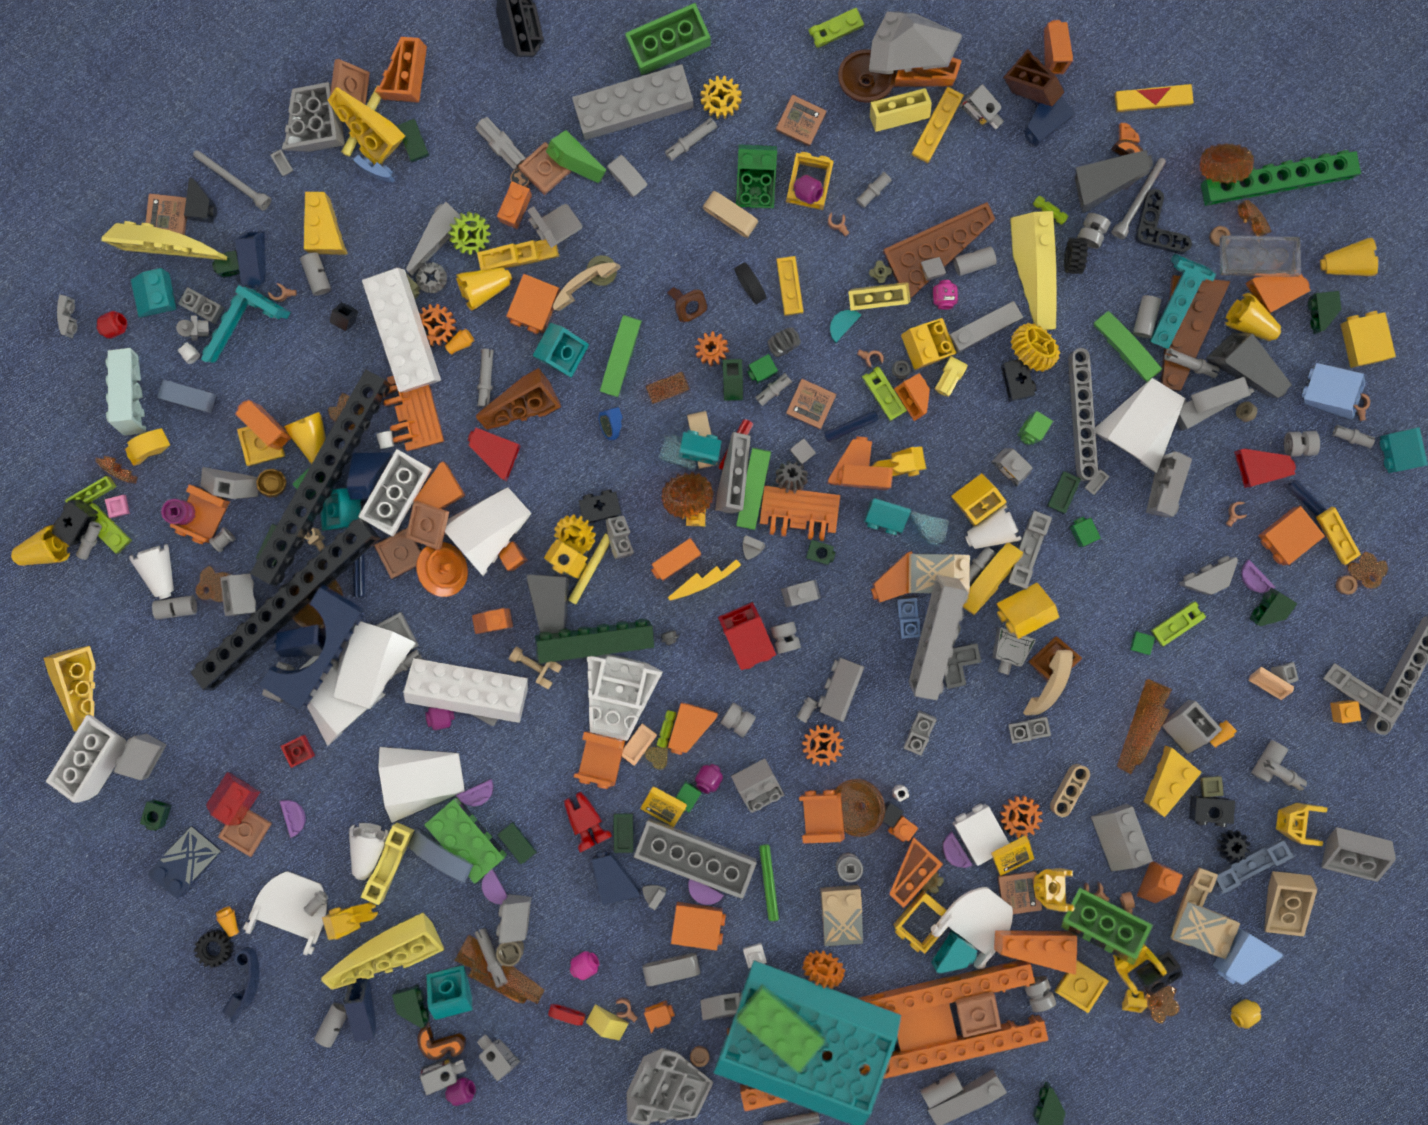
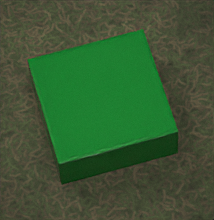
[1130,632,1155,655]

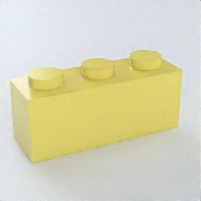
[870,88,932,132]
[848,282,910,311]

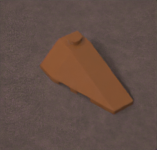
[476,368,561,430]

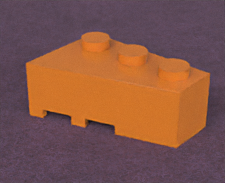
[375,37,427,102]

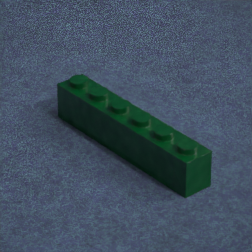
[535,619,654,664]

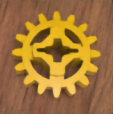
[701,76,742,119]
[554,514,596,555]

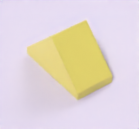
[586,1004,629,1041]

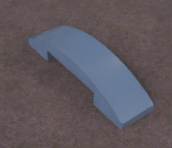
[408,828,473,883]
[1216,840,1293,894]

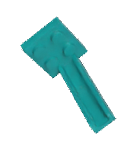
[1150,253,1216,349]
[201,285,291,363]

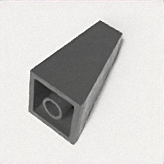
[1074,150,1153,213]
[1205,332,1292,398]
[527,575,570,633]

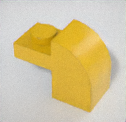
[125,428,170,466]

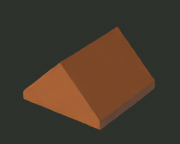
[1029,636,1082,682]

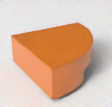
[1119,123,1140,144]

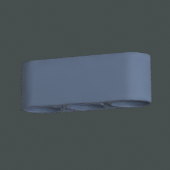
[157,380,217,413]

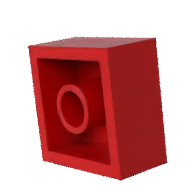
[280,735,315,768]

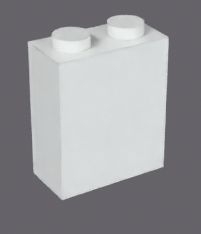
[952,804,1009,866]

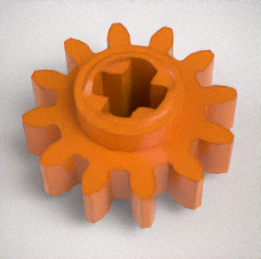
[695,331,729,367]

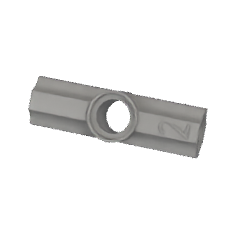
[475,117,526,170]

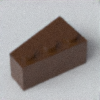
[1003,49,1064,107]

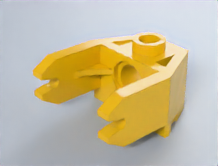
[872,447,926,477]
[544,539,588,578]
[1276,803,1327,846]
[1034,868,1074,912]
[322,902,378,940]
[1113,944,1167,995]

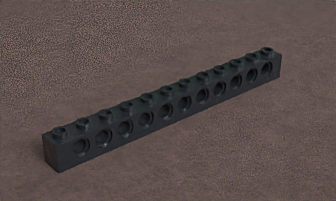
[250,369,391,587]
[190,518,380,691]

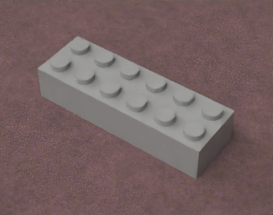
[572,64,694,140]
[909,575,968,700]
[634,818,757,899]

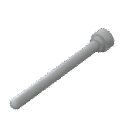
[193,150,271,211]
[1111,158,1166,239]

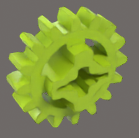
[448,211,491,255]

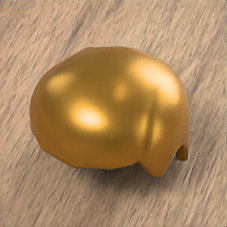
[256,469,286,498]

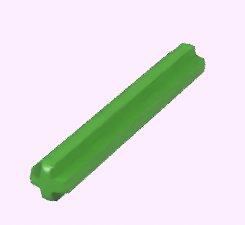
[759,844,779,921]

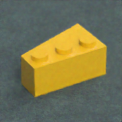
[304,192,348,255]
[1143,746,1202,817]

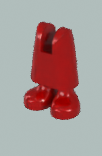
[564,792,612,852]

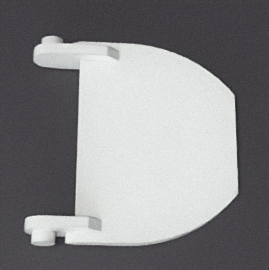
[243,871,327,956]
[931,887,1013,969]

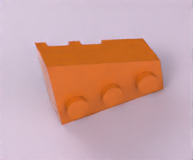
[893,57,962,87]
[889,837,943,908]

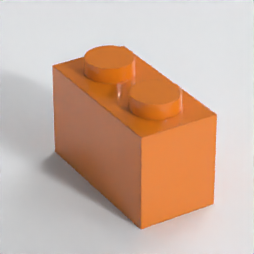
[497,182,532,229]

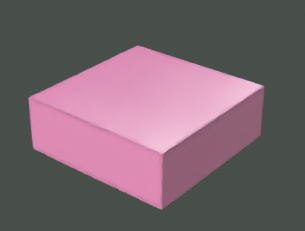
[105,495,130,518]

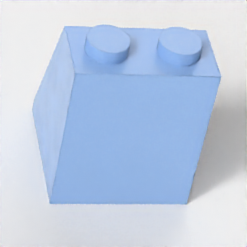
[1302,363,1365,420]
[1213,928,1283,985]

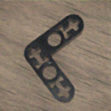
[1135,189,1192,254]

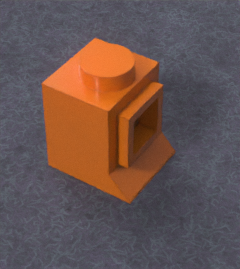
[887,815,918,842]
[644,1000,675,1034]

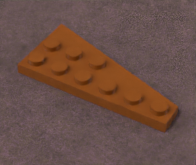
[883,202,995,299]
[1161,275,1230,391]

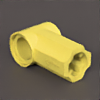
[934,356,968,397]

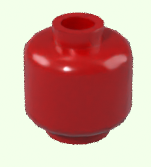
[97,311,127,339]

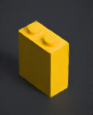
[1340,311,1396,368]
[996,582,1059,639]

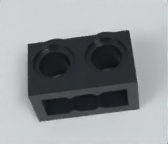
[1136,951,1183,996]

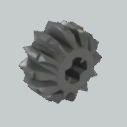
[767,327,801,357]
[775,460,808,494]

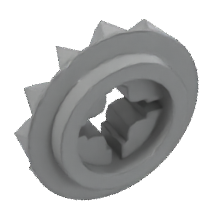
[416,262,447,293]

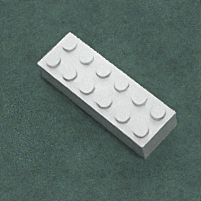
[362,268,441,392]
[404,658,528,723]

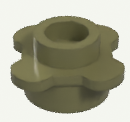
[869,261,892,284]

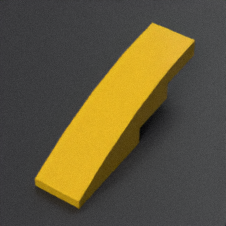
[477,239,559,270]
[963,543,1023,615]
[668,559,741,601]

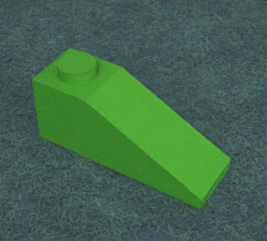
[546,130,606,183]

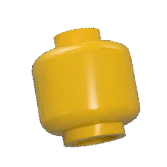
[1231,999,1261,1029]

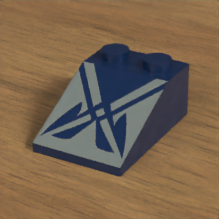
[147,826,222,899]

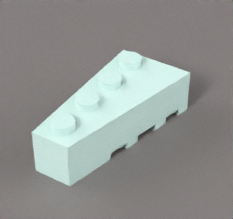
[106,348,146,436]

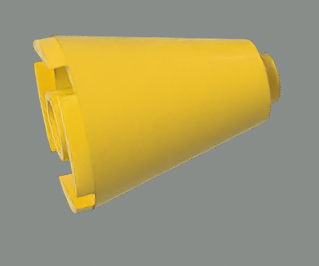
[1320,238,1378,276]
[456,267,512,311]
[1225,293,1281,341]
[284,412,326,464]
[11,525,70,566]

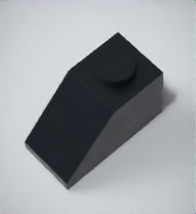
[184,178,217,223]

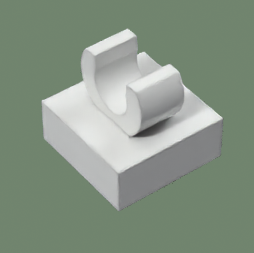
[743,943,767,968]

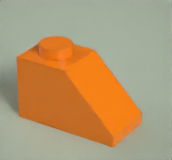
[894,373,930,421]
[498,541,528,571]

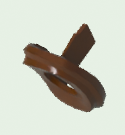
[667,287,707,322]

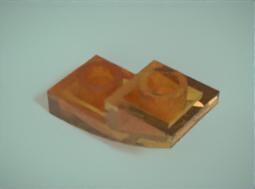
[1238,200,1272,238]
[645,372,690,404]
[95,456,138,484]

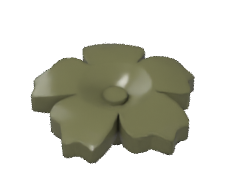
[922,872,944,894]

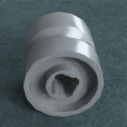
[1077,213,1111,249]
[1284,431,1320,457]
[770,621,801,654]
[720,702,756,738]
[836,852,863,882]
[1024,976,1056,1012]

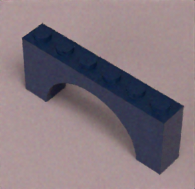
[259,585,364,710]

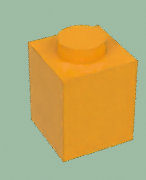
[1330,700,1361,723]

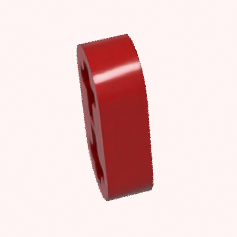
[548,1004,586,1026]

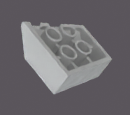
[282,82,345,152]
[1146,452,1192,518]

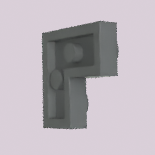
[944,643,981,689]

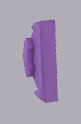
[1241,560,1276,593]
[456,779,494,807]
[280,800,306,838]
[943,831,972,868]
[482,869,508,904]
[688,879,724,905]

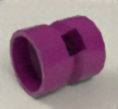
[161,499,195,525]

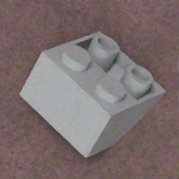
[220,574,256,616]
[1161,700,1222,754]
[114,734,167,780]
[731,758,785,813]
[496,894,532,943]

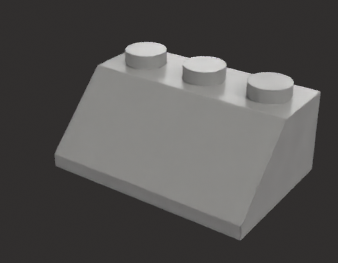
[817,657,864,722]
[1091,803,1153,871]
[1321,827,1396,882]

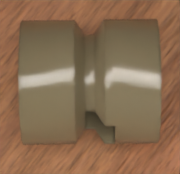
[496,941,525,966]

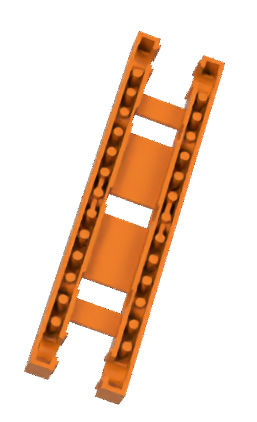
[727,960,1048,1111]

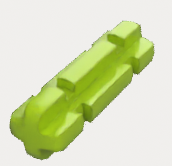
[1033,196,1068,225]
[657,710,676,748]

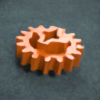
[419,304,456,346]
[802,724,844,767]
[1000,796,1043,838]
[802,950,845,988]

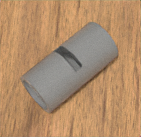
[954,246,997,276]
[300,252,331,296]
[1133,295,1161,338]
[152,595,197,620]
[1251,740,1288,783]
[314,1002,347,1047]
[920,1072,963,1109]

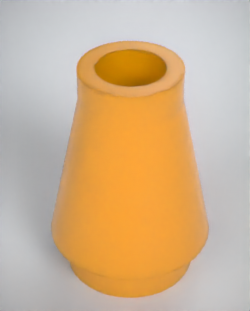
[445,328,474,355]
[1209,720,1237,748]
[215,906,239,937]

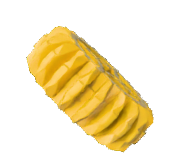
[1010,323,1060,372]

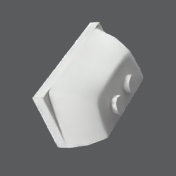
[358,449,432,536]
[46,715,126,803]

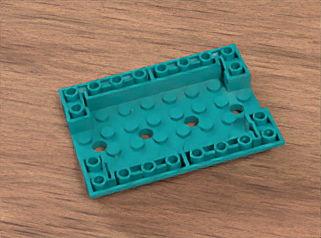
[713,960,901,1125]

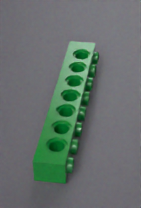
[1201,150,1361,206]

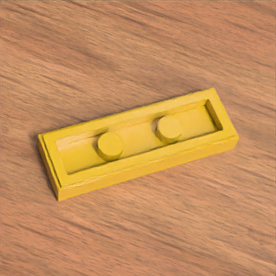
[776,256,803,316]
[1316,507,1361,565]

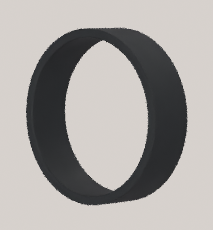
[734,262,766,305]

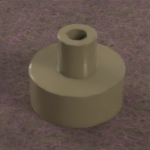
[1236,401,1257,422]

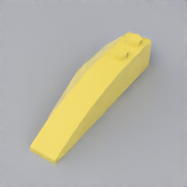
[1010,211,1057,330]
[101,221,227,260]
[321,913,444,990]

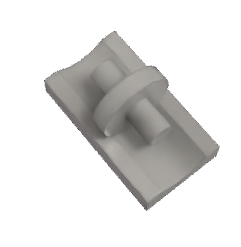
[176,316,209,341]

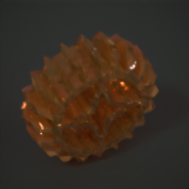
[1199,142,1254,184]
[661,471,714,520]

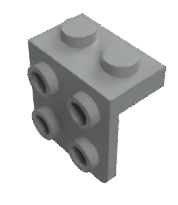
[527,204,582,248]

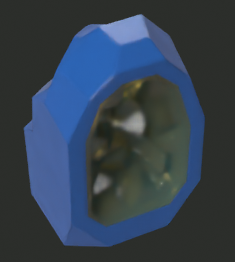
[598,407,623,440]

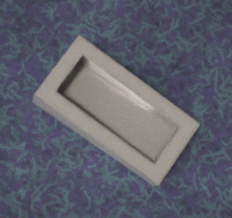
[271,149,293,177]
[1084,469,1110,495]

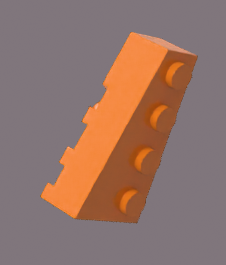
[994,930,1077,975]

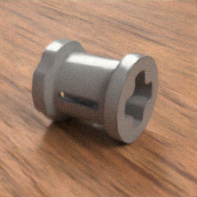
[209,527,236,552]

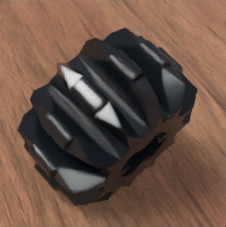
[1216,830,1251,863]

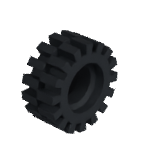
[1064,238,1088,274]
[194,930,233,968]

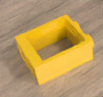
[786,152,834,210]
[893,890,947,954]

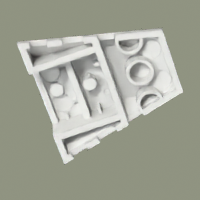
[1095,378,1185,473]
[445,487,531,576]
[333,622,416,709]
[587,654,663,741]
[300,656,386,746]
[379,747,465,823]

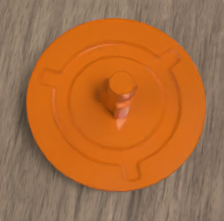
[416,542,468,597]

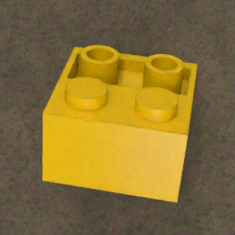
[901,318,956,370]
[951,473,1007,526]

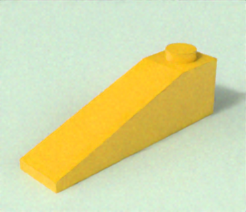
[327,87,405,165]
[44,646,95,732]

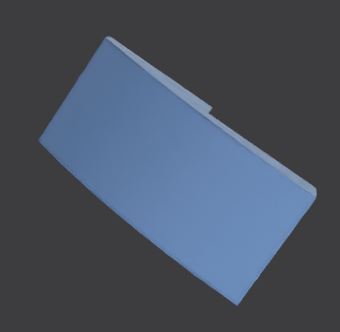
[353,155,395,183]
[897,596,921,639]

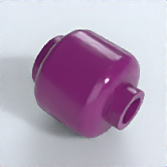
[794,175,823,204]
[425,707,455,731]
[695,764,723,794]
[445,1077,476,1106]

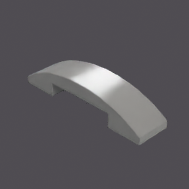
[1008,511,1052,589]
[1323,663,1404,724]

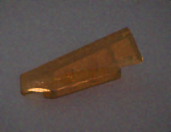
[1117,679,1172,774]
[454,935,544,1004]

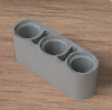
[1191,377,1251,414]
[642,953,701,986]

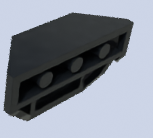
[496,0,544,57]

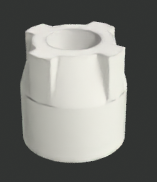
[178,342,200,364]
[376,431,394,449]
[892,785,909,802]

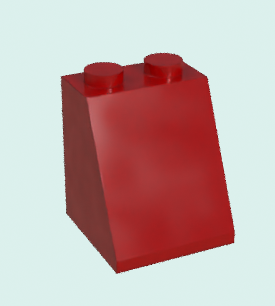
[718,602,776,670]
[206,772,260,826]

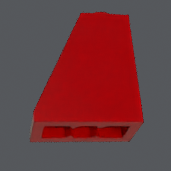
[468,428,521,481]
[1234,449,1296,488]

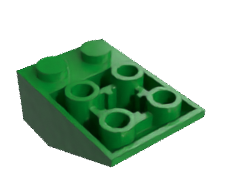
[736,144,777,208]

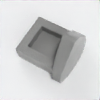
[743,536,765,560]
[642,885,666,910]

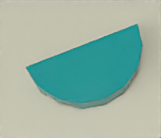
[830,310,862,344]

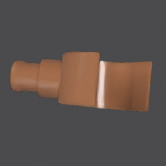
[828,213,850,236]
[268,283,297,302]
[857,349,884,368]
[1353,393,1370,421]
[1226,502,1247,527]
[1084,882,1109,902]
[1120,892,1135,915]
[616,998,638,1022]

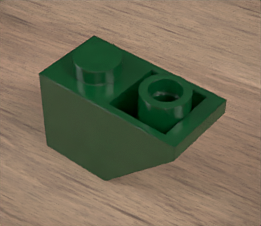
[1308,291,1341,334]
[723,359,743,401]
[1250,587,1298,626]
[392,985,429,1028]
[1033,1082,1066,1125]

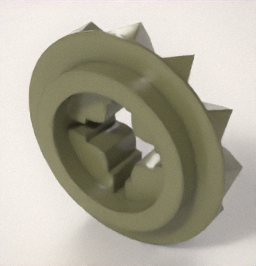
[587,255,617,286]

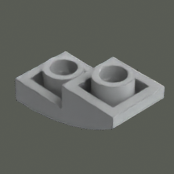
[606,155,648,197]
[178,287,224,324]
[57,294,78,338]
[606,515,634,559]
[904,711,937,756]
[1009,716,1051,744]

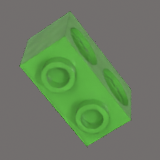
[1017,411,1053,445]

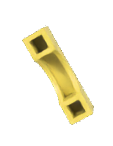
[361,822,415,905]

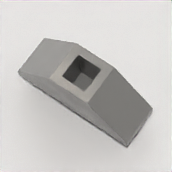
[201,467,259,499]
[1179,556,1238,595]
[700,993,742,1021]

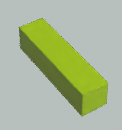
[65,476,116,504]

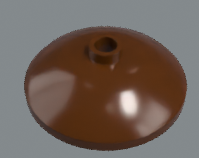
[838,49,896,103]

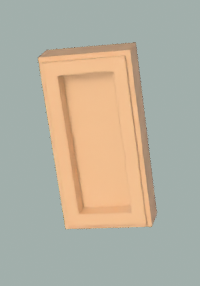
[1249,667,1294,700]
[622,723,658,766]

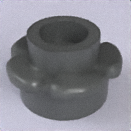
[892,360,911,379]
[661,630,679,645]

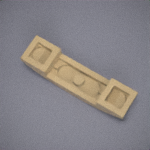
[553,263,621,311]
[1023,650,1073,715]
[1171,868,1218,946]

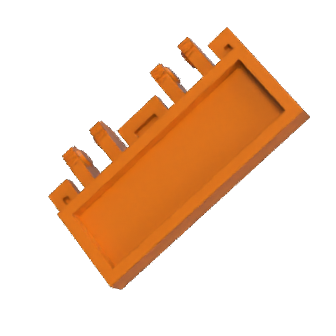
[383,376,445,451]
[760,486,840,541]

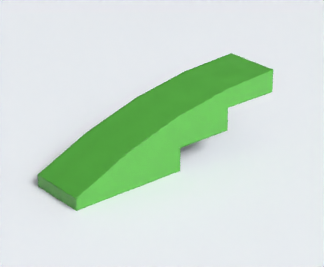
[1094,311,1162,382]
[600,315,642,397]
[736,448,771,530]

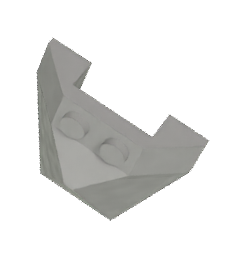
[869,11,962,74]
[627,1048,714,1125]

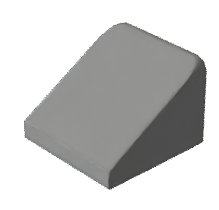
[921,257,946,281]
[789,439,816,465]
[1271,662,1299,684]

